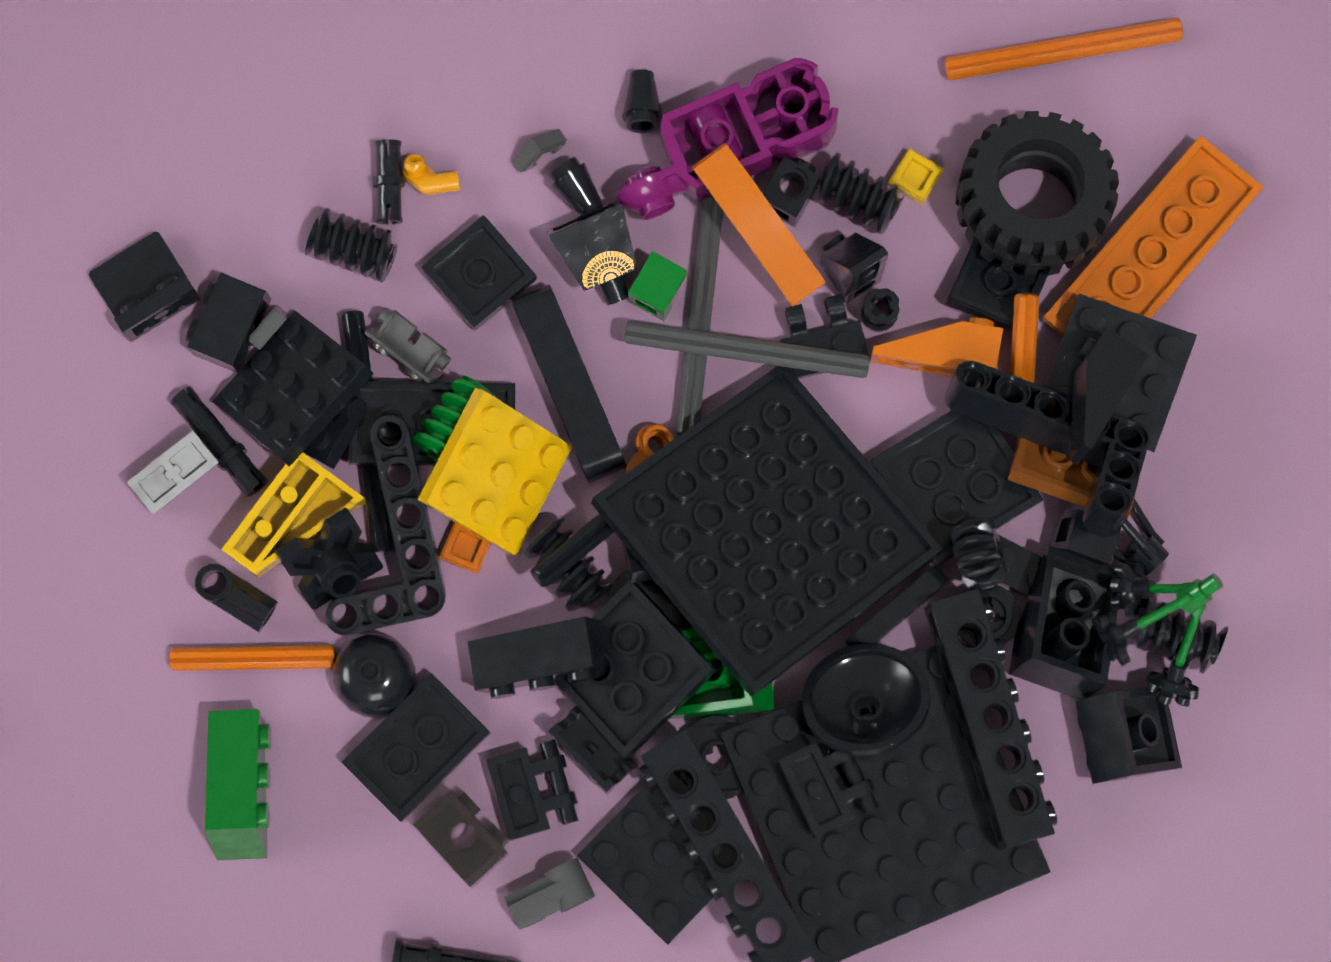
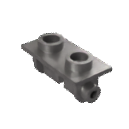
[364,308,452,384]

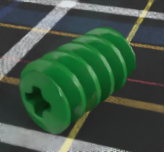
[412,375,496,462]

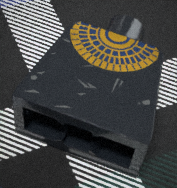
[546,200,637,305]

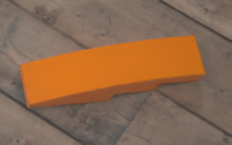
[692,143,826,306]

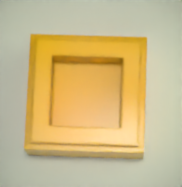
[888,148,944,206]

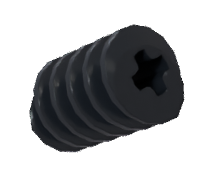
[813,152,905,235]
[305,207,398,283]
[525,518,614,611]
[1136,597,1228,674]

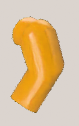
[403,154,460,195]

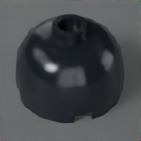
[333,634,416,717]

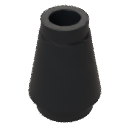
[622,69,662,133]
[549,156,604,215]

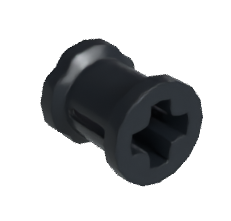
[861,288,900,332]

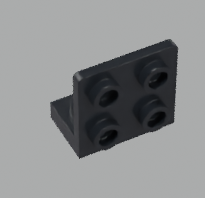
[89,232,201,342]

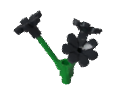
[1091,562,1223,707]

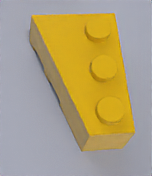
[221,453,366,578]

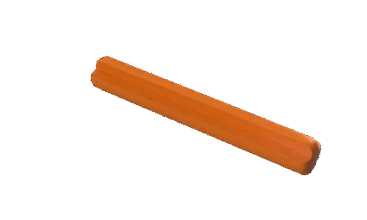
[169,645,336,671]

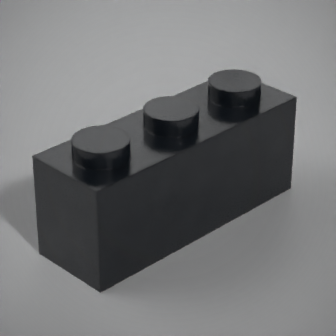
[467,616,607,699]

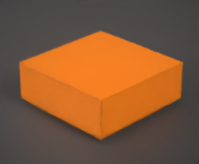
[439,522,491,575]

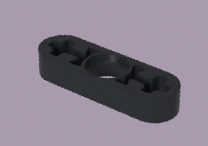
[845,564,950,646]

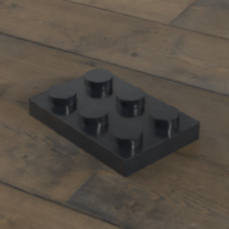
[342,673,491,823]

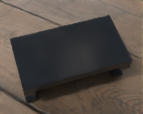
[548,706,638,795]

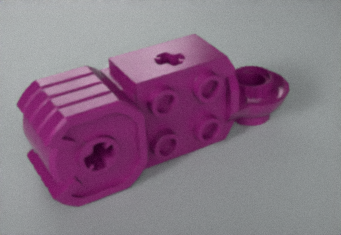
[615,58,839,220]

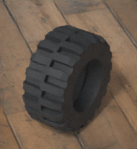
[955,111,1119,276]

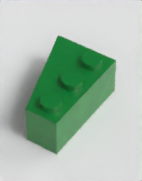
[204,709,271,860]

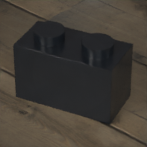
[186,273,271,373]

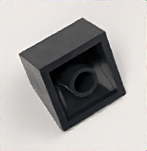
[1075,688,1182,784]

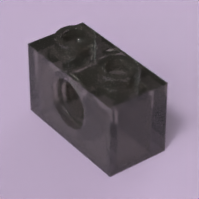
[413,790,510,888]

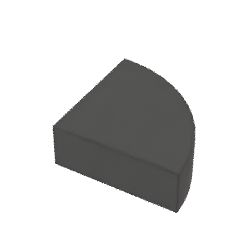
[512,129,567,172]
[249,305,289,350]

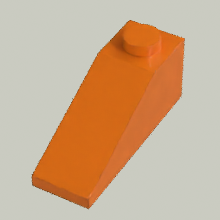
[870,318,1003,377]

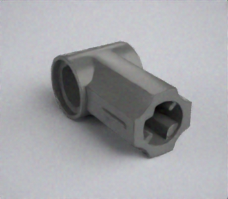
[504,858,596,930]

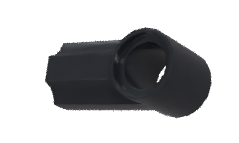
[195,564,279,633]

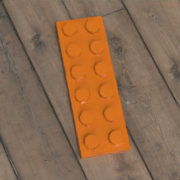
[1042,135,1264,336]

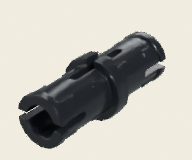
[373,139,405,225]

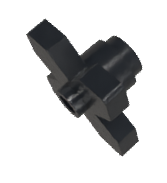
[276,508,383,610]

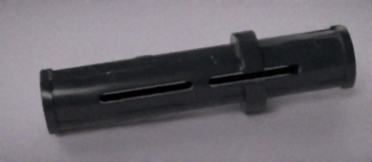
[171,386,268,497]

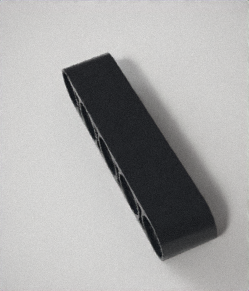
[511,284,627,483]

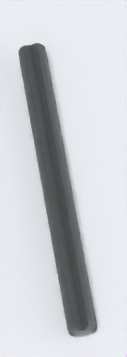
[676,197,723,435]
[624,321,870,378]

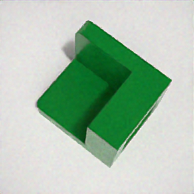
[628,251,687,321]

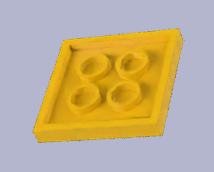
[417,388,573,557]

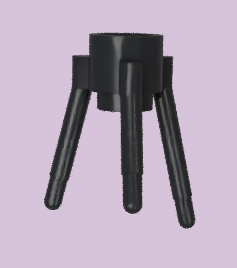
[1113,498,1169,576]

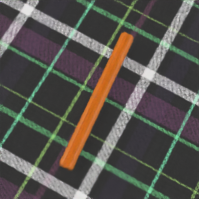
[944,18,1183,80]

